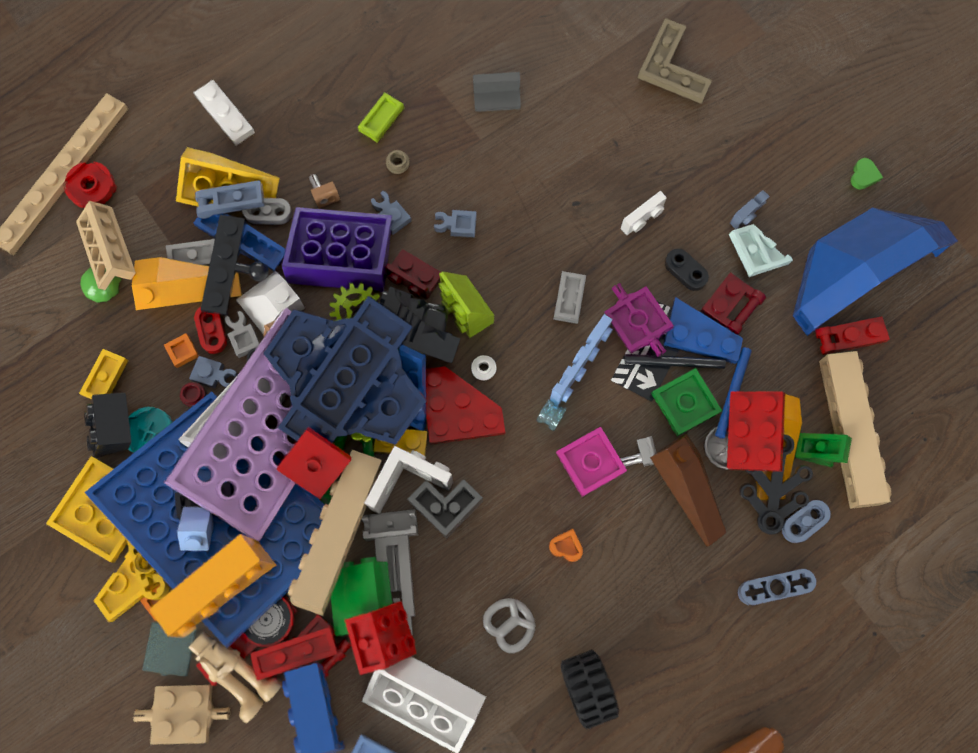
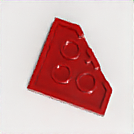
[426,366,505,445]

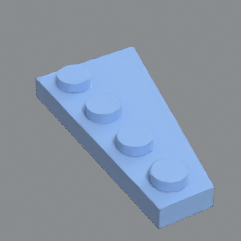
[549,314,613,407]

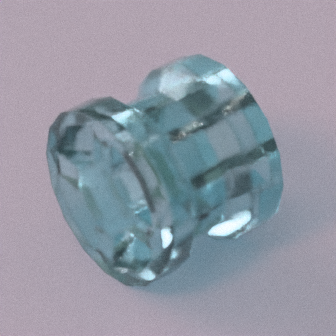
[536,399,566,431]

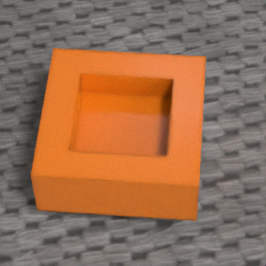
[164,333,199,368]

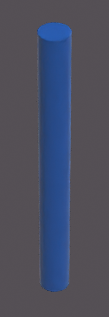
[715,348,752,439]

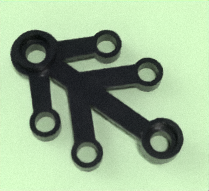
[739,434,813,535]

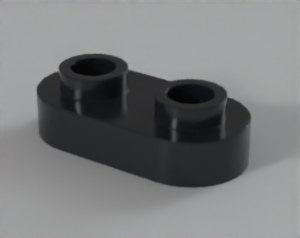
[665,249,709,291]

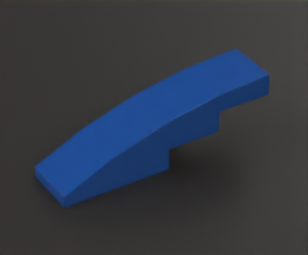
[194,213,286,271]

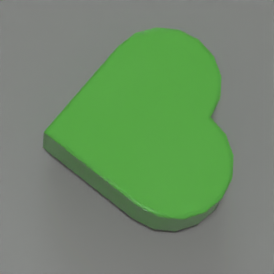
[851,158,883,189]

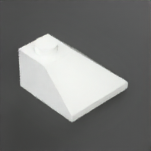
[236,271,305,334]

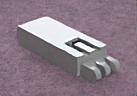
[375,535,415,636]

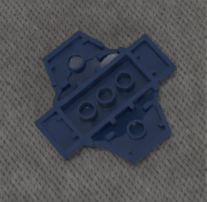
[263,296,427,445]

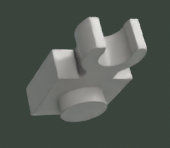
[225,311,260,358]

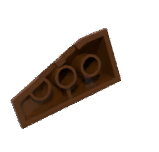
[650,433,726,547]

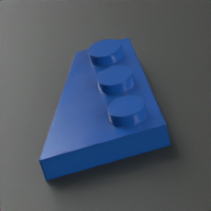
[663,297,743,364]
[399,345,426,431]

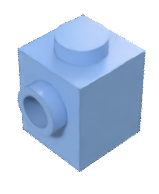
[177,507,214,551]

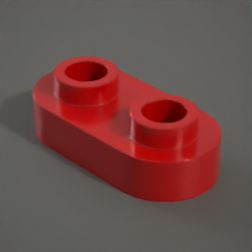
[194,307,227,354]

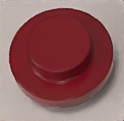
[180,382,206,407]

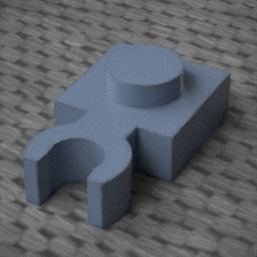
[730,190,770,229]
[371,191,412,235]
[434,210,477,238]
[189,356,238,388]

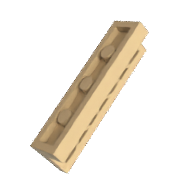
[76,201,136,290]

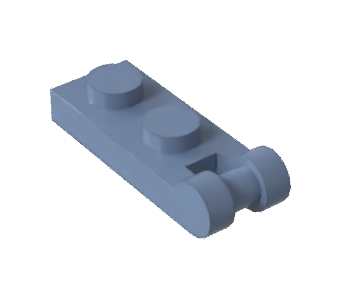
[195,180,265,219]

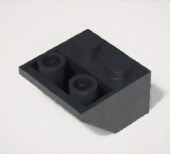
[84,393,131,458]

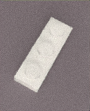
[194,80,255,146]

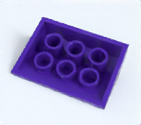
[282,207,392,292]

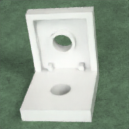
[365,446,453,513]

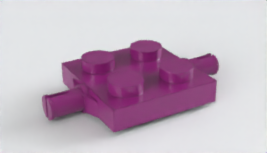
[604,283,674,357]

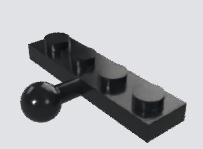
[201,214,268,316]

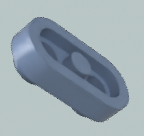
[782,500,831,543]

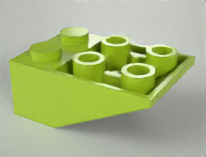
[438,271,494,338]

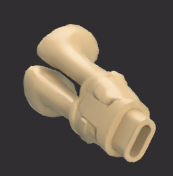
[188,631,282,723]

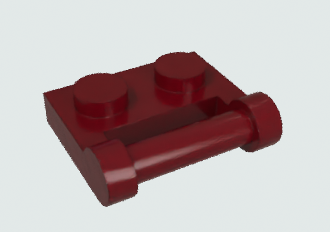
[700,272,766,335]

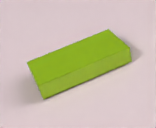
[358,93,404,143]

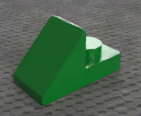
[795,433,852,467]

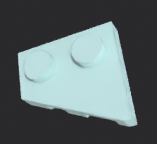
[729,224,793,277]

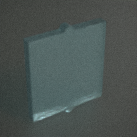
[142,622,197,676]

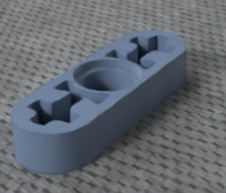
[738,569,816,605]

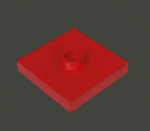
[276,427,352,499]

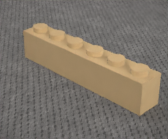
[819,351,891,509]
[288,450,382,615]

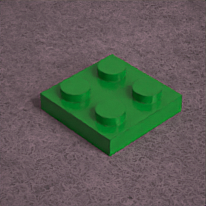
[651,368,722,437]

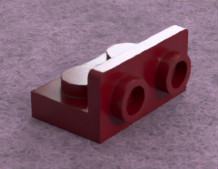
[385,249,441,300]

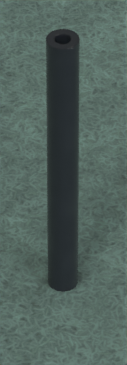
[624,354,726,369]

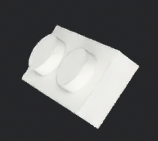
[621,191,667,235]

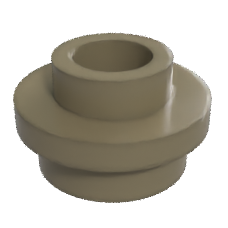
[386,150,410,174]

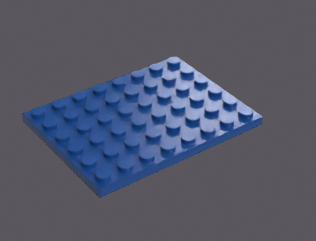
[84,391,324,648]

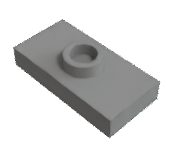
[554,271,586,324]

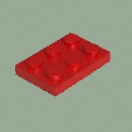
[727,391,785,472]

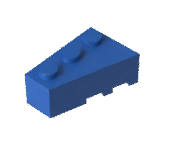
[282,663,345,753]

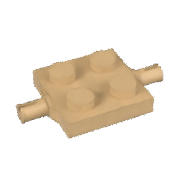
[134,685,230,744]

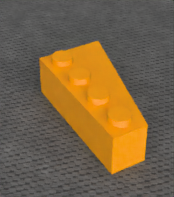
[149,534,276,638]

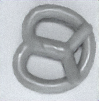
[483,598,536,653]

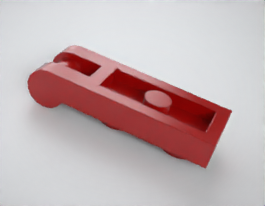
[815,316,890,355]

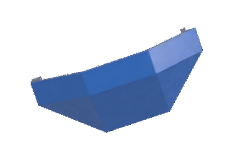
[793,208,958,336]

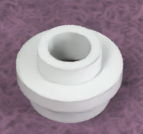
[471,355,496,380]

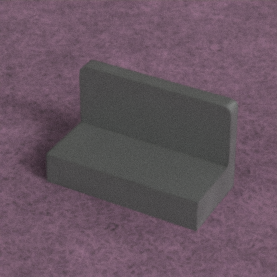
[473,72,521,112]

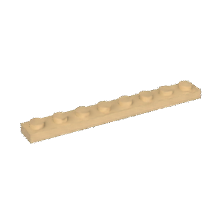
[0,93,128,256]

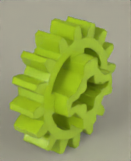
[329,282,380,321]

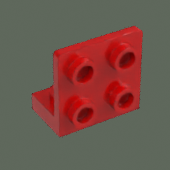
[345,601,416,675]

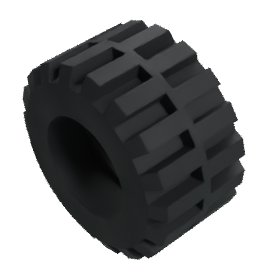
[561,649,619,730]

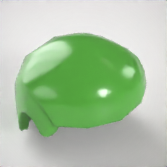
[80,267,122,303]

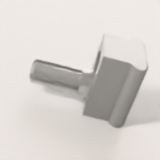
[620,436,656,467]

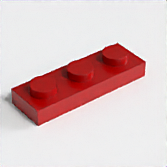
[250,627,339,681]

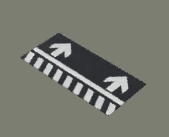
[611,300,679,402]

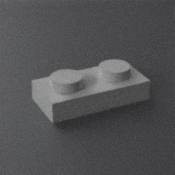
[166,239,215,266]

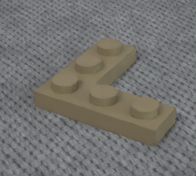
[638,18,712,104]

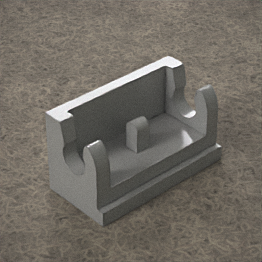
[362,509,419,541]

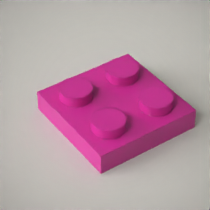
[556,427,627,497]

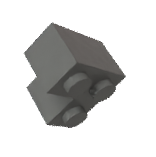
[408,479,483,539]

